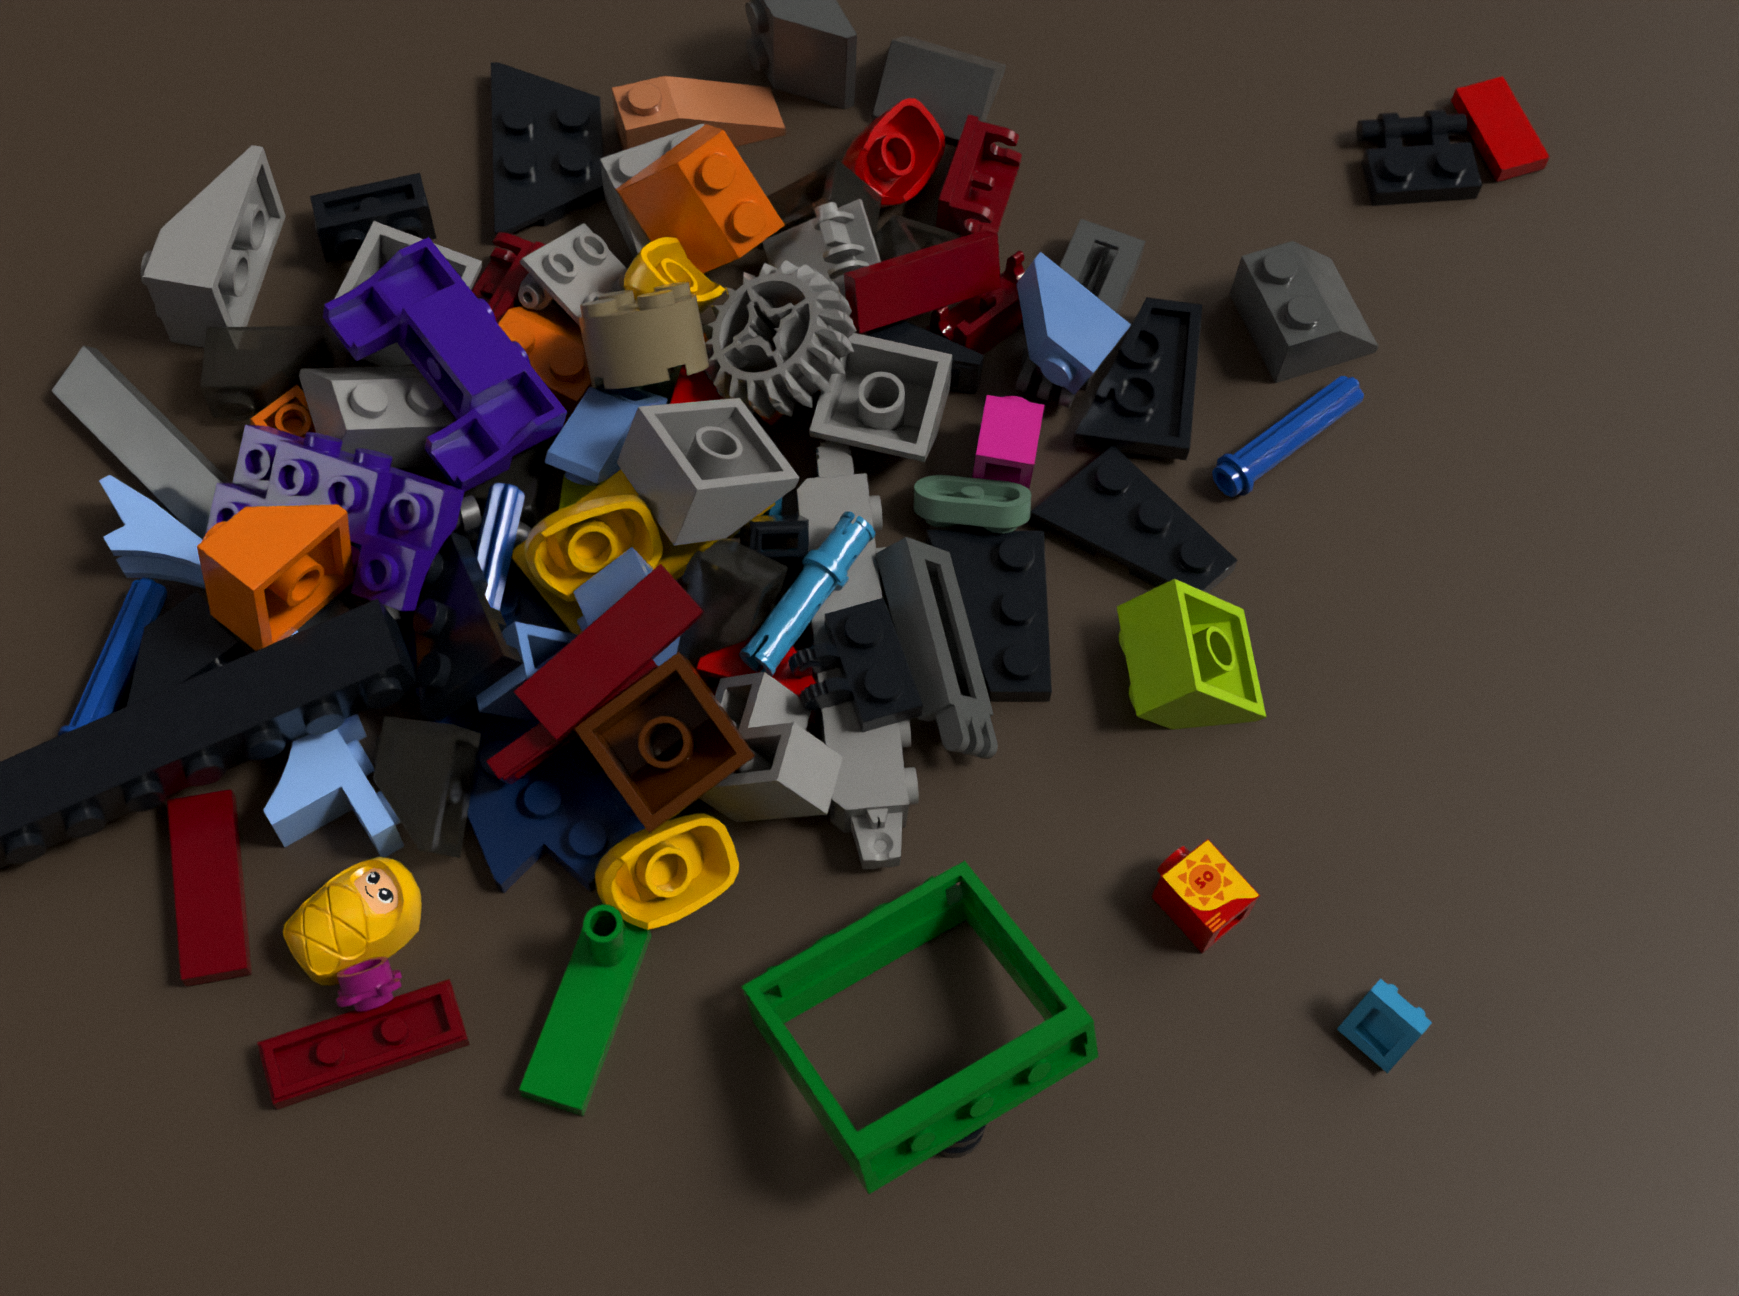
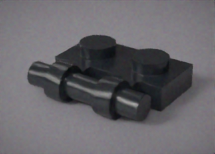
[1356,109,1482,206]

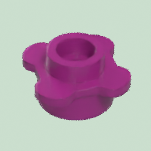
[336,957,402,1011]

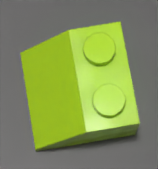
[1117,579,1266,730]

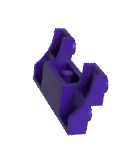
[323,237,567,492]
[206,425,465,611]

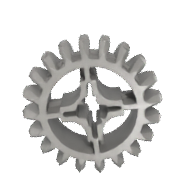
[702,260,857,419]

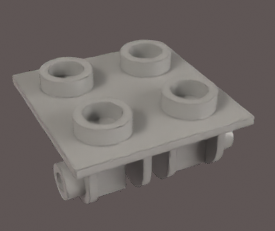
[762,199,881,299]
[518,223,627,326]

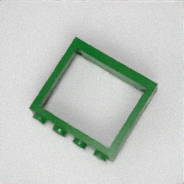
[742,860,1099,1195]

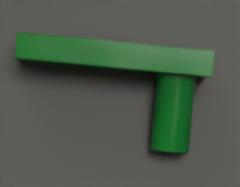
[519,904,652,1117]

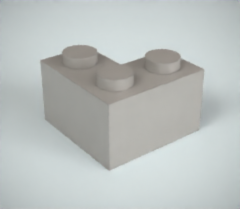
[699,672,843,822]

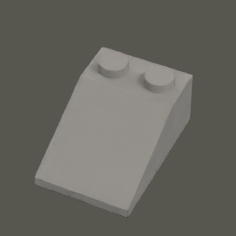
[140,145,286,353]

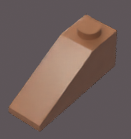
[612,76,785,151]

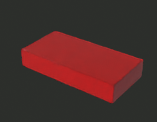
[1451,76,1550,182]

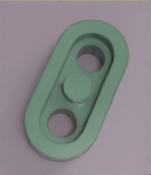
[913,475,1032,533]

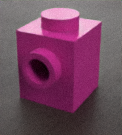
[972,395,1044,489]

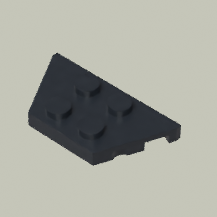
[491,62,604,237]

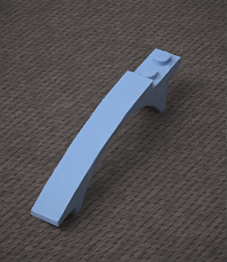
[99,475,405,858]

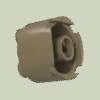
[578,282,709,389]

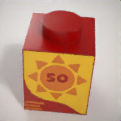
[1152,839,1260,953]

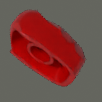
[839,98,945,210]

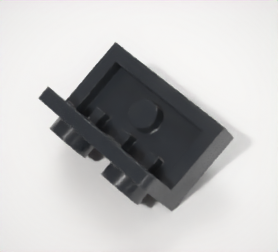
[310,173,437,263]

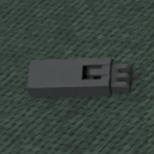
[1015,218,1146,408]
[875,537,998,759]

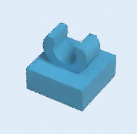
[1337,979,1432,1073]

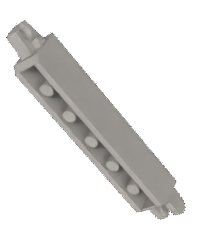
[796,440,919,869]

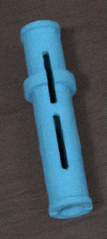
[739,511,876,677]

